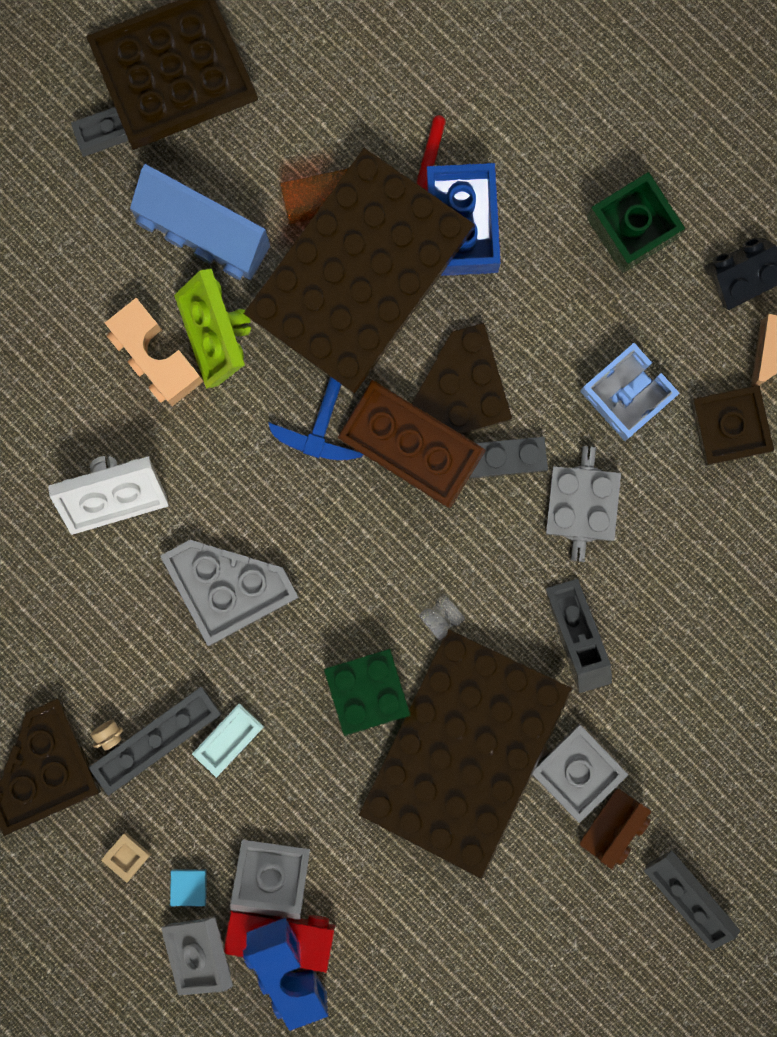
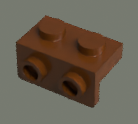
[579,788,652,869]

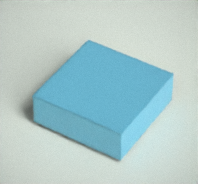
[170,869,207,906]

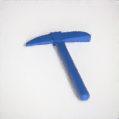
[269,377,364,460]

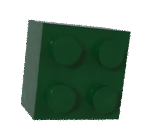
[586,172,686,273]
[324,649,411,736]

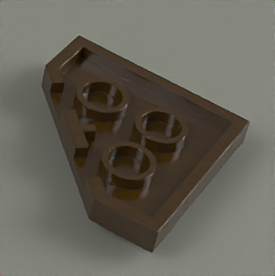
[412,323,512,435]
[0,698,101,836]

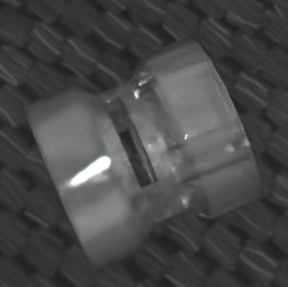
[418,593,465,641]

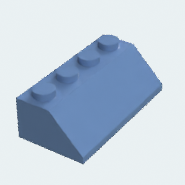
[130,164,270,280]

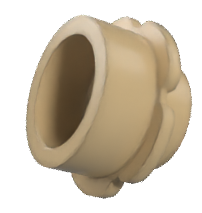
[90,720,123,750]

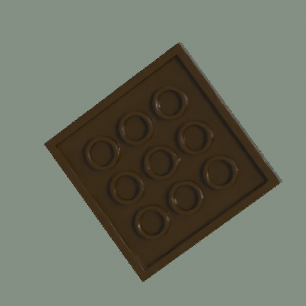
[86,0,258,150]

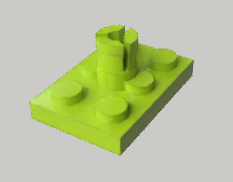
[174,268,251,389]

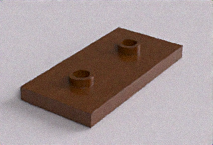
[337,380,486,509]

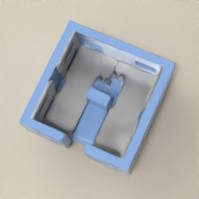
[580,343,680,441]

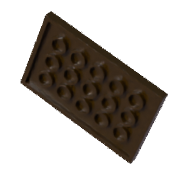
[243,148,475,394]
[359,629,573,879]

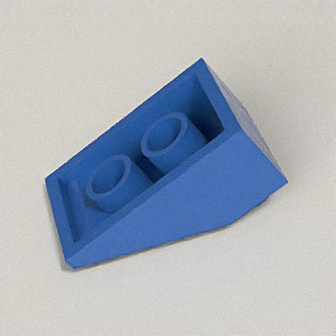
[427,163,501,276]

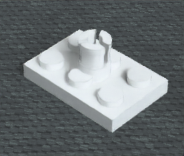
[48,456,169,535]

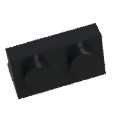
[704,238,777,310]

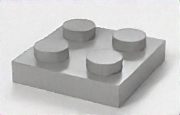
[533,724,628,823]
[230,840,310,919]
[161,917,233,996]

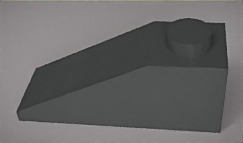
[545,579,612,693]

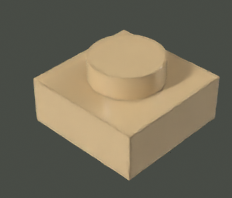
[101,832,152,883]

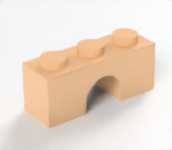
[105,298,204,406]

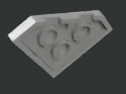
[160,540,299,646]

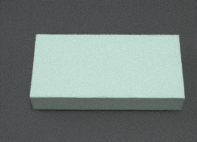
[192,703,264,778]

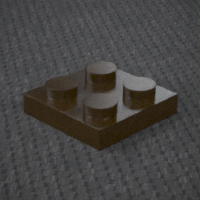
[691,385,774,466]

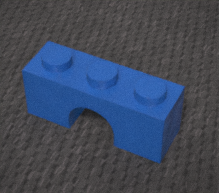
[243,918,328,1031]

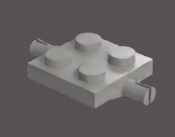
[546,446,621,562]

